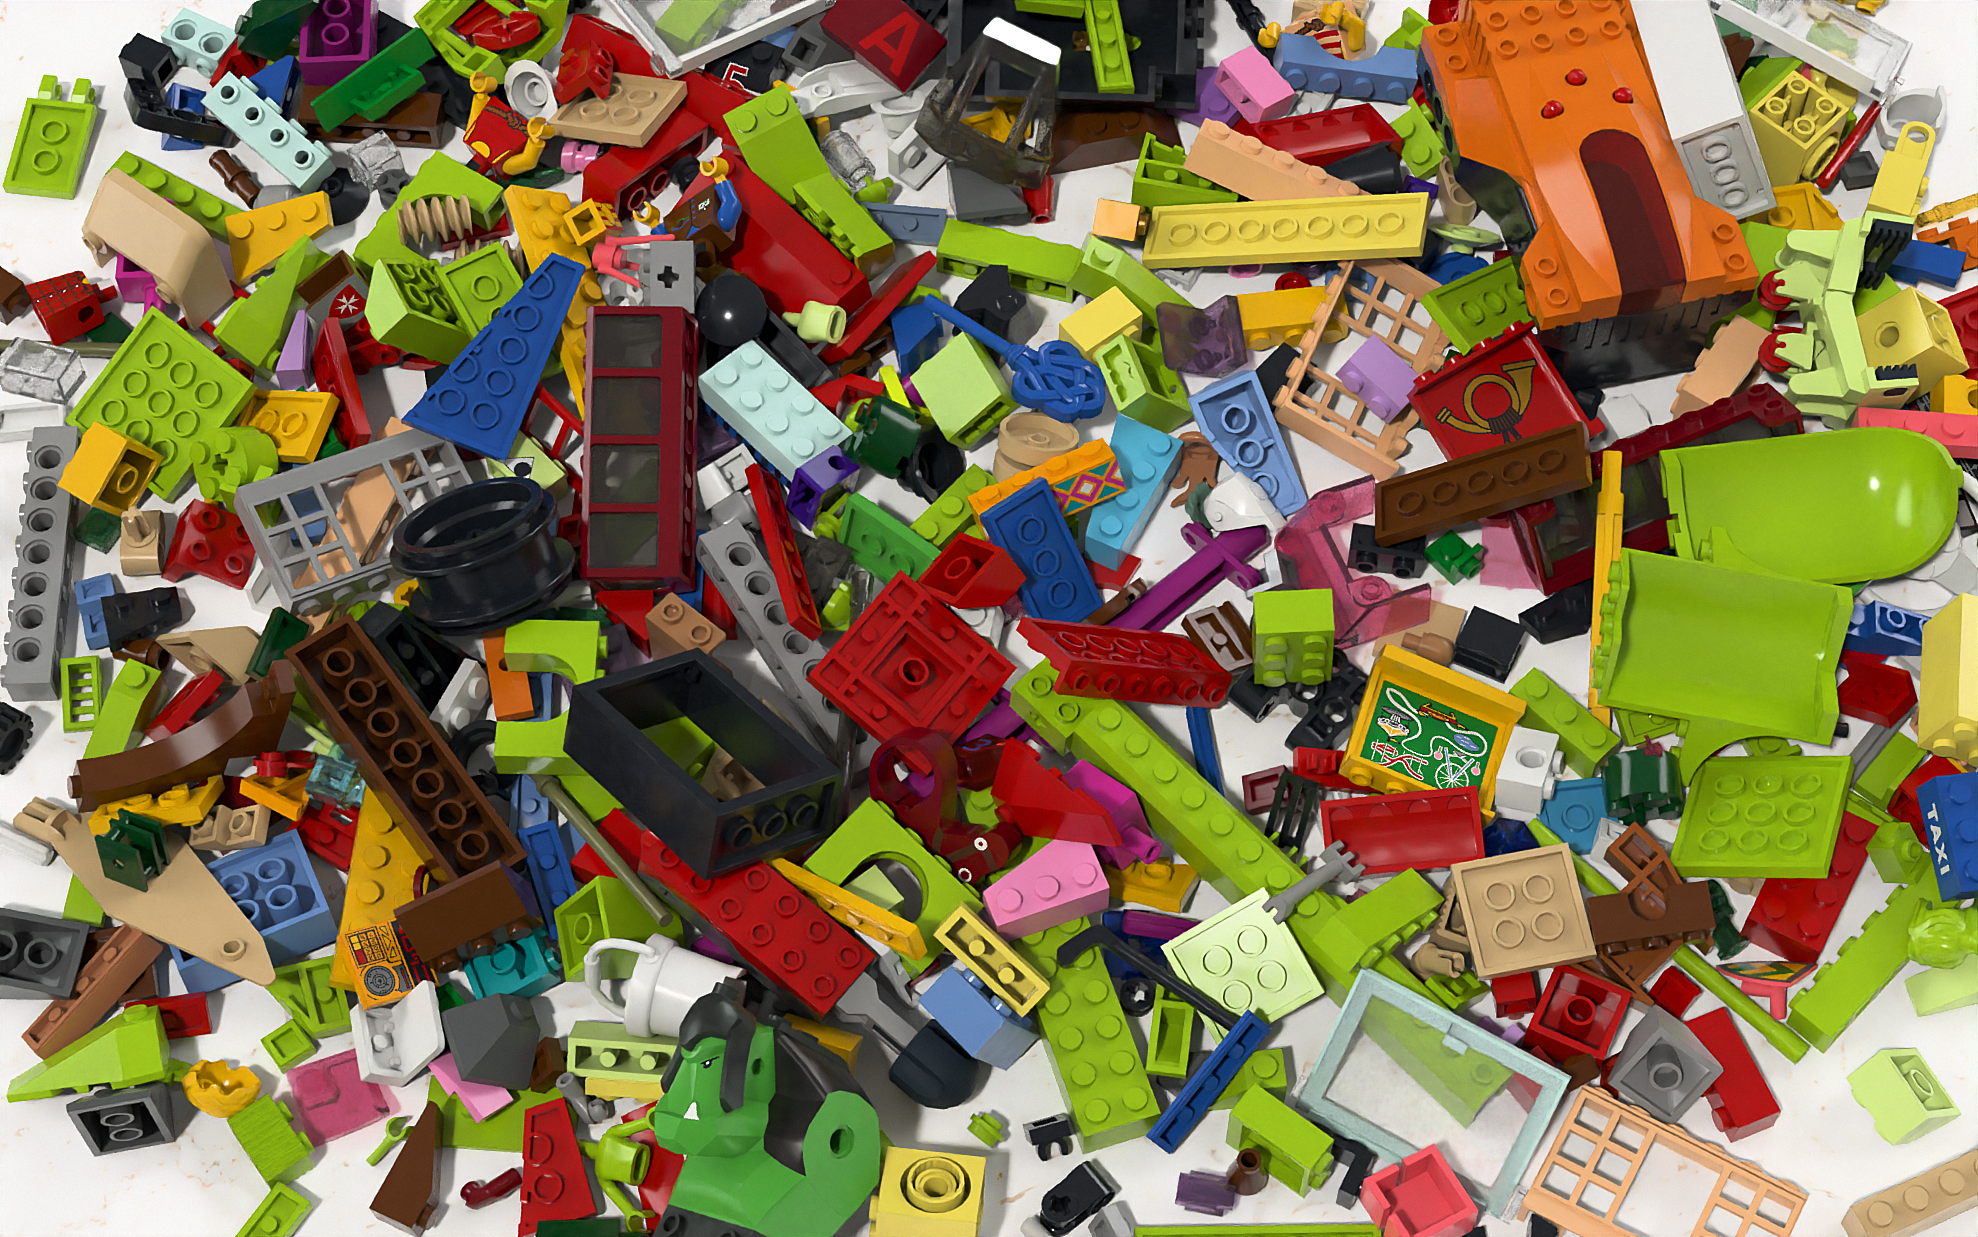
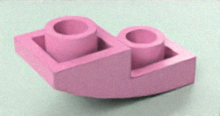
[428,1049,513,1124]

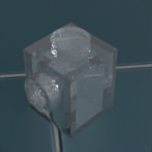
[347,130,405,193]

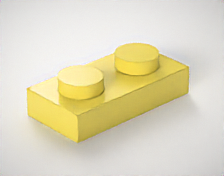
[585,1077,665,1104]

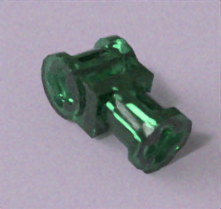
[1707,879,1750,961]

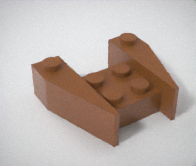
[1551,821,1715,1015]

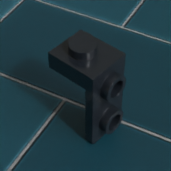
[1310,1122,1374,1210]

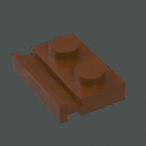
[1181,601,1253,676]

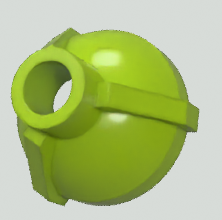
[819,580,864,632]

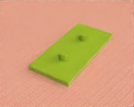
[426,1075,579,1153]

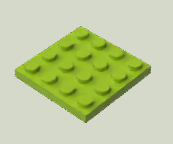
[65,305,259,504]
[1670,755,1854,878]

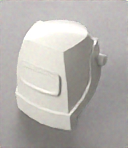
[1875,85,1947,152]
[1203,471,1287,532]

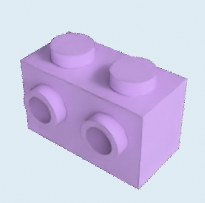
[1335,333,1419,424]

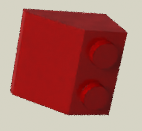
[916,532,1027,609]

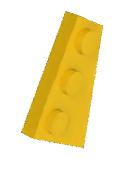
[225,191,334,287]

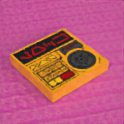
[336,918,440,1011]

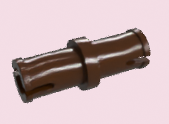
[209,149,261,210]

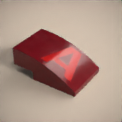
[819,0,947,95]

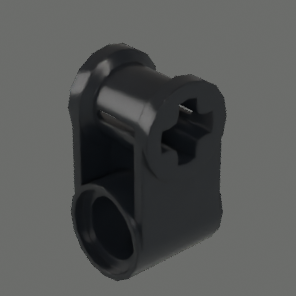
[1039,1161,1116,1237]

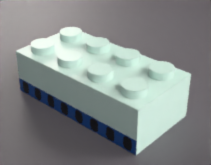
[697,340,853,490]

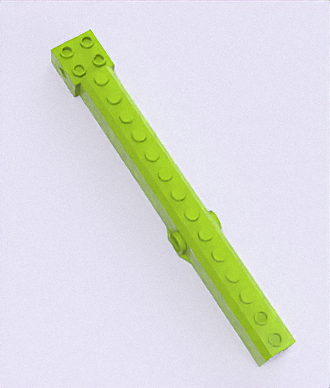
[1009,657,1516,1128]

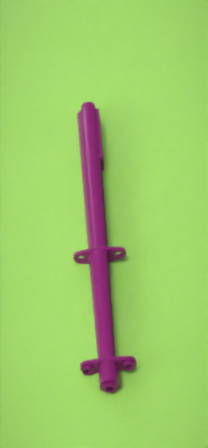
[690,522,1267,980]

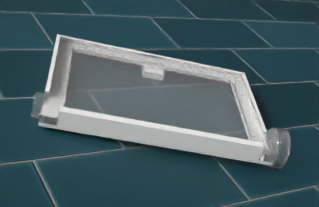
[604,0,838,80]
[1709,0,1913,110]

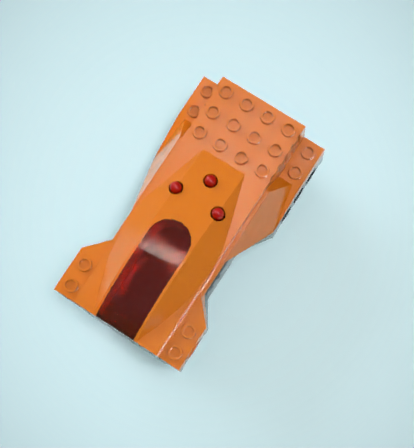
[1416,0,1759,391]

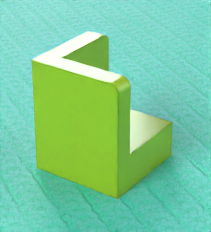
[1383,7,1434,65]

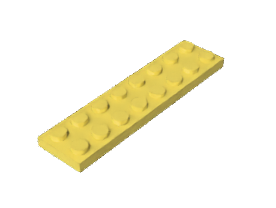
[1141,192,1431,269]

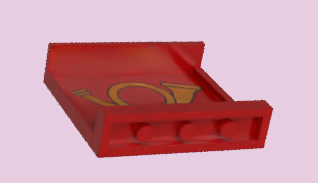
[1406,320,1606,461]

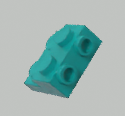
[462,920,563,1000]

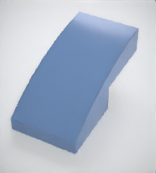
[74,573,116,650]

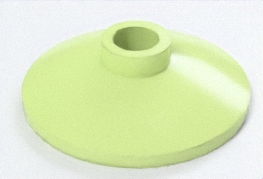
[1430,223,1501,254]

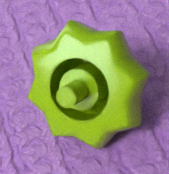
[853,175,894,204]

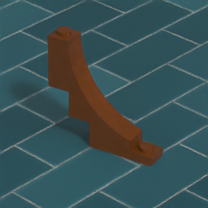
[67,659,296,813]

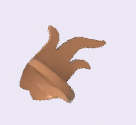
[1170,431,1219,508]

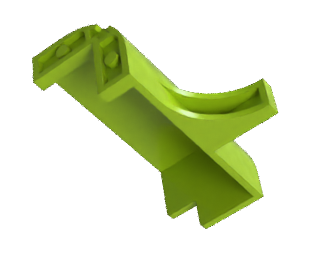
[1591,526,1854,787]

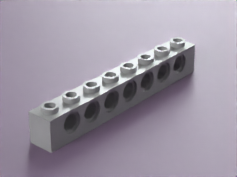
[0,426,82,702]
[695,519,881,791]

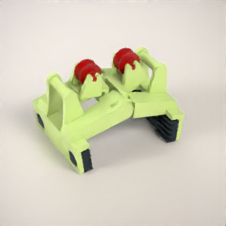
[1757,210,1919,430]

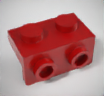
[554,39,614,105]
[1837,655,1918,728]

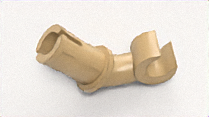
[1408,942,1465,985]

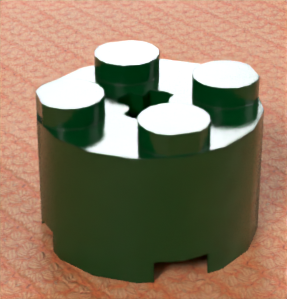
[843,395,921,480]
[1600,749,1684,827]

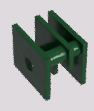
[94,808,171,893]

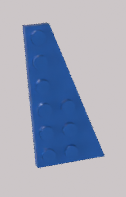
[401,252,586,464]

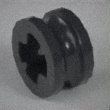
[1119,977,1155,1017]

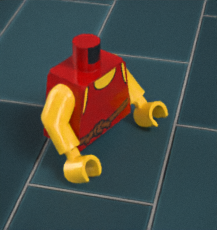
[463,72,555,180]

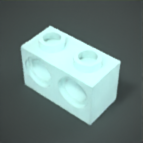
[160,7,238,78]

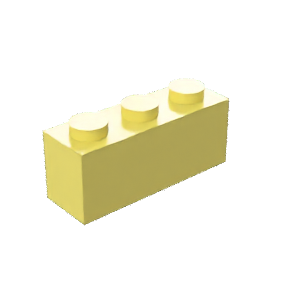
[933,900,1050,1018]

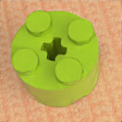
[189,425,279,502]

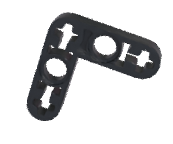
[123,78,234,145]

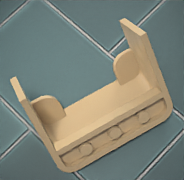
[81,168,234,332]

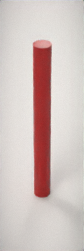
[1816,100,1884,189]

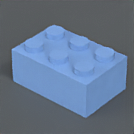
[918,965,1039,1071]

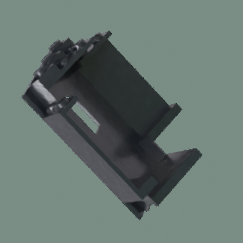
[946,0,1204,110]

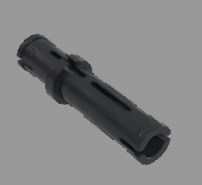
[1226,0,1277,68]

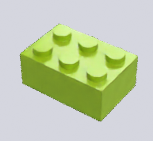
[1252,588,1335,687]

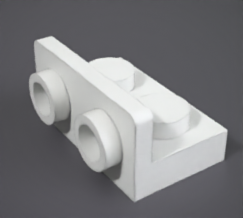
[887,104,958,189]

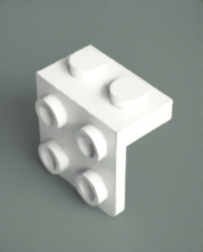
[349,980,445,1087]

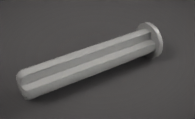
[1849,704,1917,789]

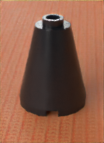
[1320,141,1403,195]

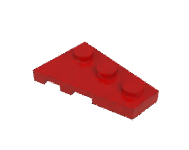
[518,1097,599,1237]

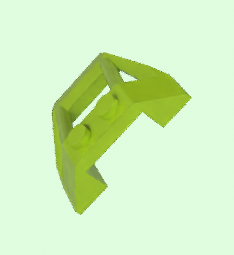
[413,0,569,84]

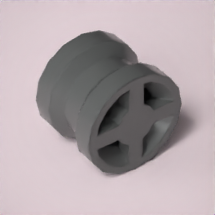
[376,169,411,211]

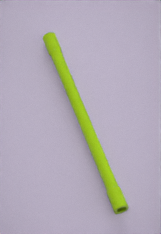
[1521,818,1811,1065]

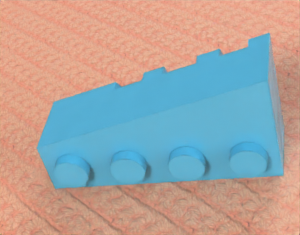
[1084,413,1184,572]

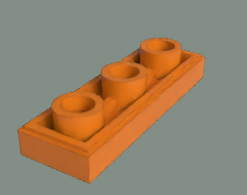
[481,626,535,721]

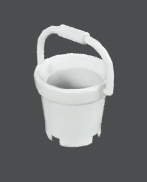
[583,933,747,1038]

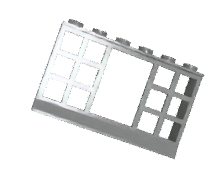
[233,428,473,617]

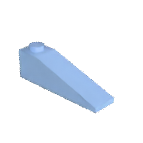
[1187,370,1309,517]

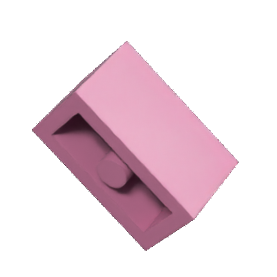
[1214,45,1296,124]

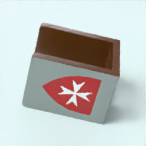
[295,249,371,334]

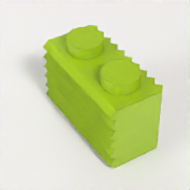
[226,1093,315,1190]

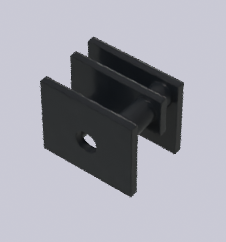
[1452,605,1527,684]

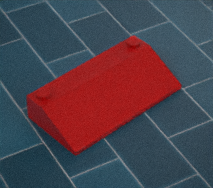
[663,148,873,350]

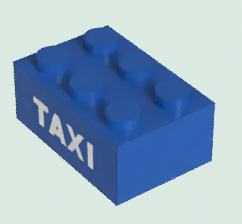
[1916,772,1978,902]

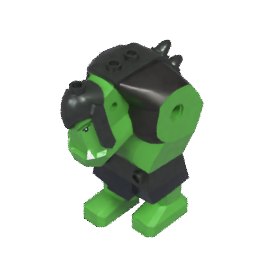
[652,982,881,1237]

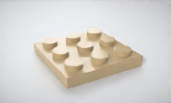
[547,72,688,148]
[1450,842,1597,982]

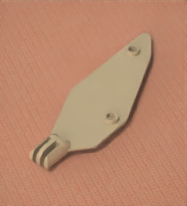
[12,796,276,987]

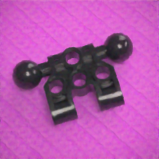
[1227,615,1369,752]

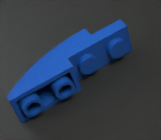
[1842,600,1932,656]

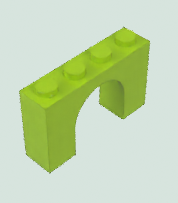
[352,150,508,276]
[494,620,608,775]
[801,797,984,981]

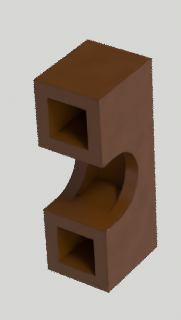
[1584,880,1716,956]

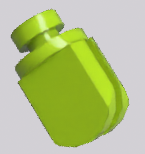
[813,492,851,545]

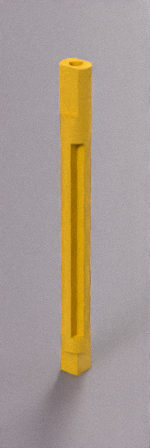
[1588,451,1624,730]

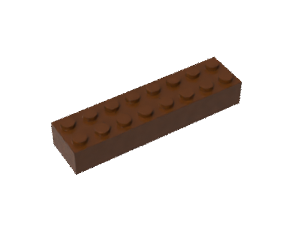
[283,612,528,887]

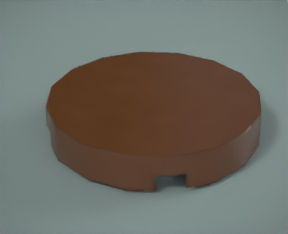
[1081,577,1148,625]

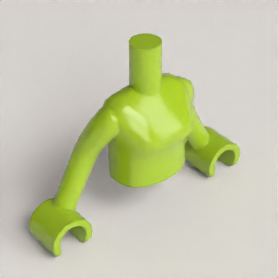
[578,1106,656,1235]

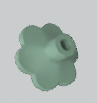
[1185,482,1214,529]

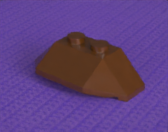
[1040,105,1182,175]

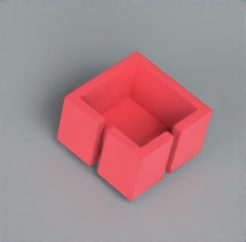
[1359,1143,1479,1237]

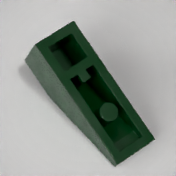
[234,0,319,62]

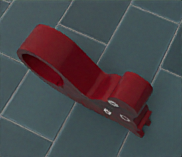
[869,727,1023,893]

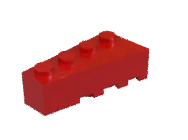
[581,105,709,223]

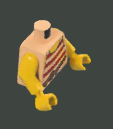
[1258,0,1367,61]

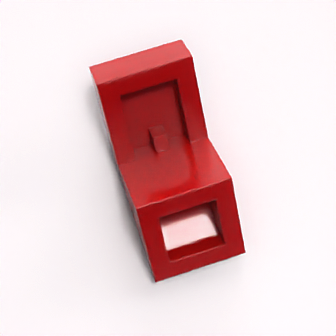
[807,373,886,420]

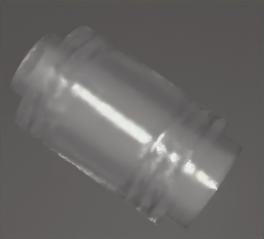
[820,130,876,190]

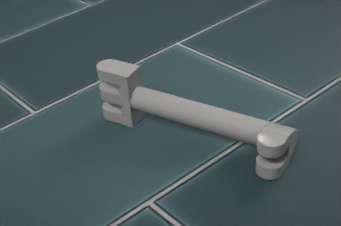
[1262,840,1366,925]

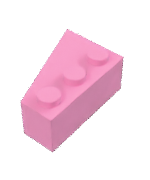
[983,839,1110,942]

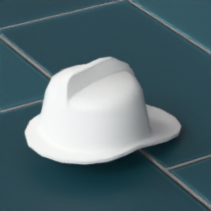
[504,60,559,141]
[870,80,950,138]

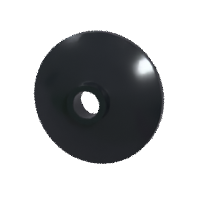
[316,167,369,226]

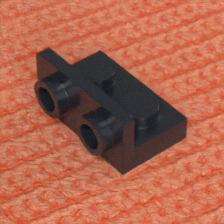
[1347,523,1426,579]

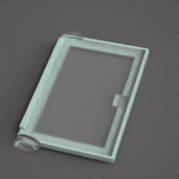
[1291,967,1572,1225]

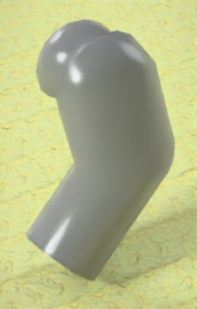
[556,1072,609,1125]

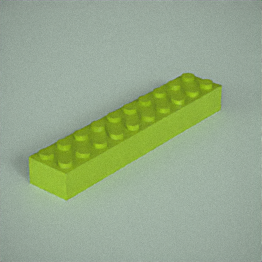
[958,779,1161,1155]

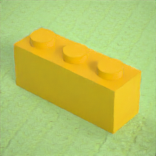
[1234,285,1349,350]

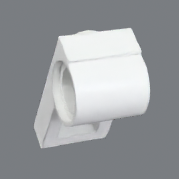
[696,443,757,514]

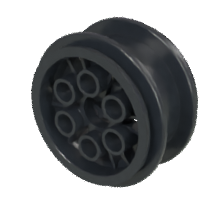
[389,476,576,636]

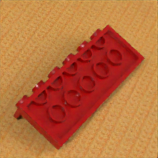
[1016,617,1234,709]

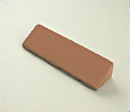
[21,924,163,1060]

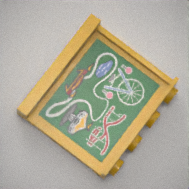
[1338,643,1528,830]

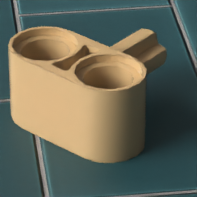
[1435,155,1478,226]
[120,506,166,576]

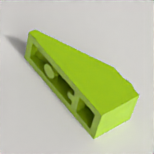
[82,658,171,759]

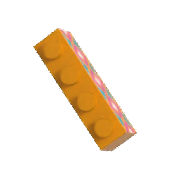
[967,437,1126,544]

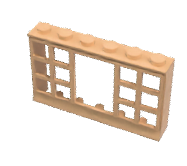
[1272,258,1451,482]
[1516,1084,1809,1237]

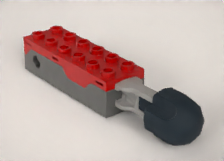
[637,828,979,1110]

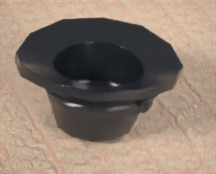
[895,423,964,505]

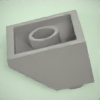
[1607,1004,1724,1125]

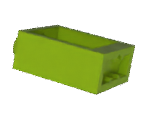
[1094,334,1194,434]
[1225,1083,1335,1199]

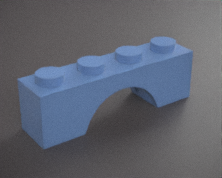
[1273,32,1418,104]

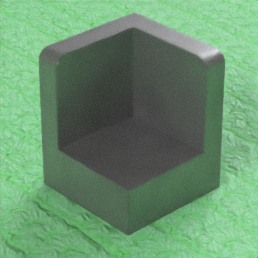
[1245,549,1302,602]

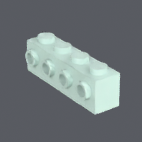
[200,71,337,195]

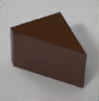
[1560,1053,1600,1093]

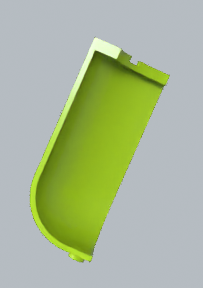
[1659,427,1964,585]

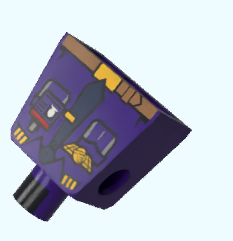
[785,445,864,532]

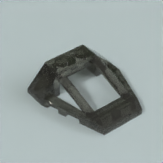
[913,17,1061,190]

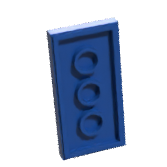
[979,477,1104,623]

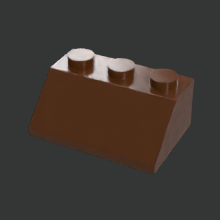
[393,860,544,974]

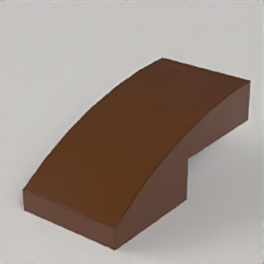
[839,321,893,379]

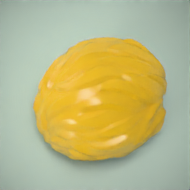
[181,1059,261,1118]

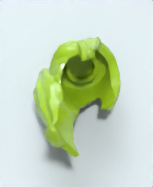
[1907,898,1978,969]

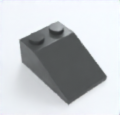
[0,907,91,1000]
[66,1081,175,1157]

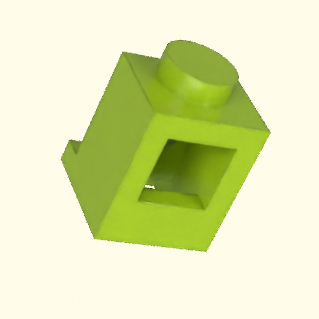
[1865,822,1932,884]

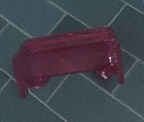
[1274,474,1432,650]

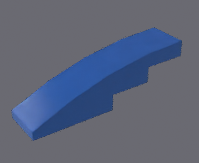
[1886,239,1967,288]

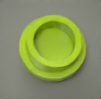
[967,1112,1005,1148]

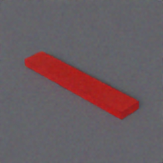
[745,463,823,641]

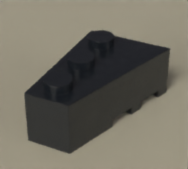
[356,600,487,715]

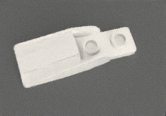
[790,60,902,120]

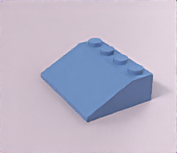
[169,828,338,993]

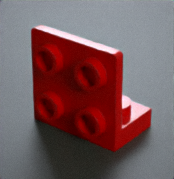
[161,498,256,590]

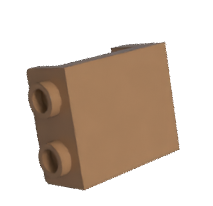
[645,593,733,677]

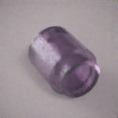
[1175,1170,1236,1217]

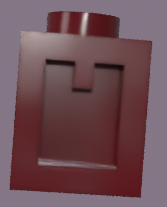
[1242,765,1305,816]

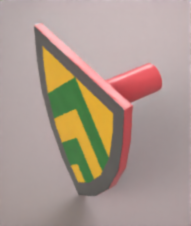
[1716,961,1818,1020]

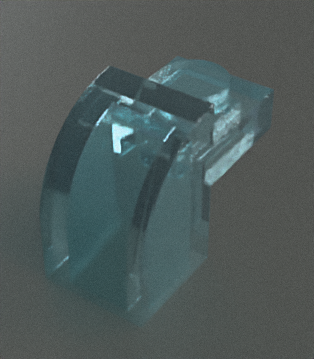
[305,740,362,811]

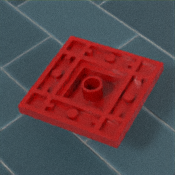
[805,569,1017,779]

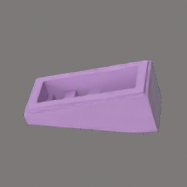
[275,310,313,390]

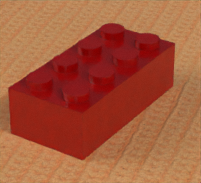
[1739,810,1880,963]

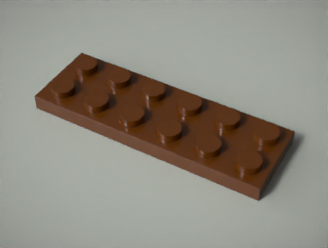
[1374,420,1592,547]

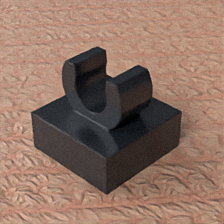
[1022,1113,1071,1162]

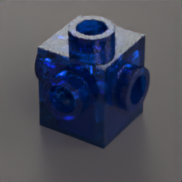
[1482,817,1541,858]

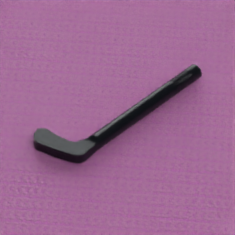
[1056,924,1239,1032]

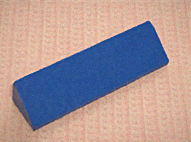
[1146,1009,1272,1155]

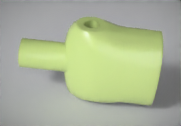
[781,301,846,344]

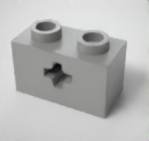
[643,241,696,319]

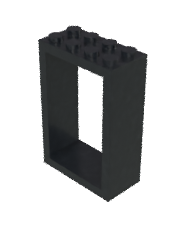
[563,647,843,881]

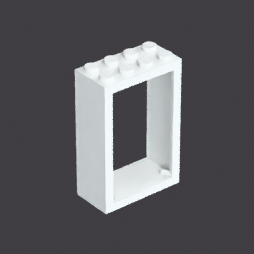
[1630,0,1777,220]

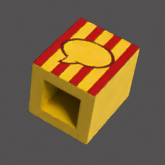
[563,198,625,248]

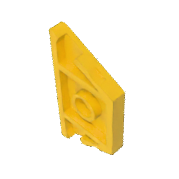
[1737,182,1844,230]

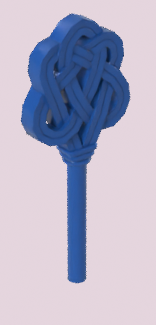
[923,294,1106,423]

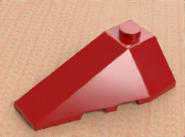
[990,737,1123,847]

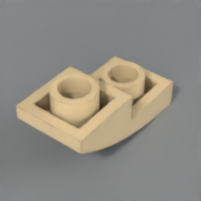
[188,804,271,850]

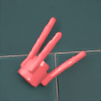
[592,234,675,289]

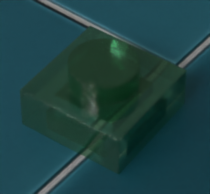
[73,507,122,555]

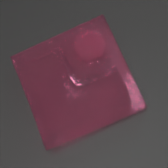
[286,1048,390,1148]

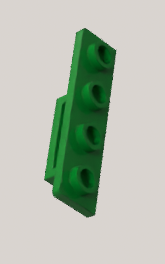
[311,27,435,133]

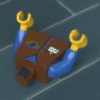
[633,156,742,268]

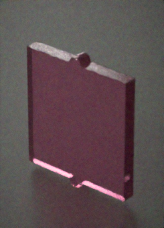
[1479,526,1543,591]

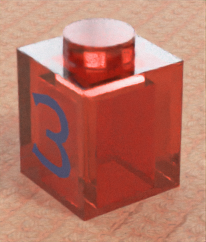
[952,734,1006,792]

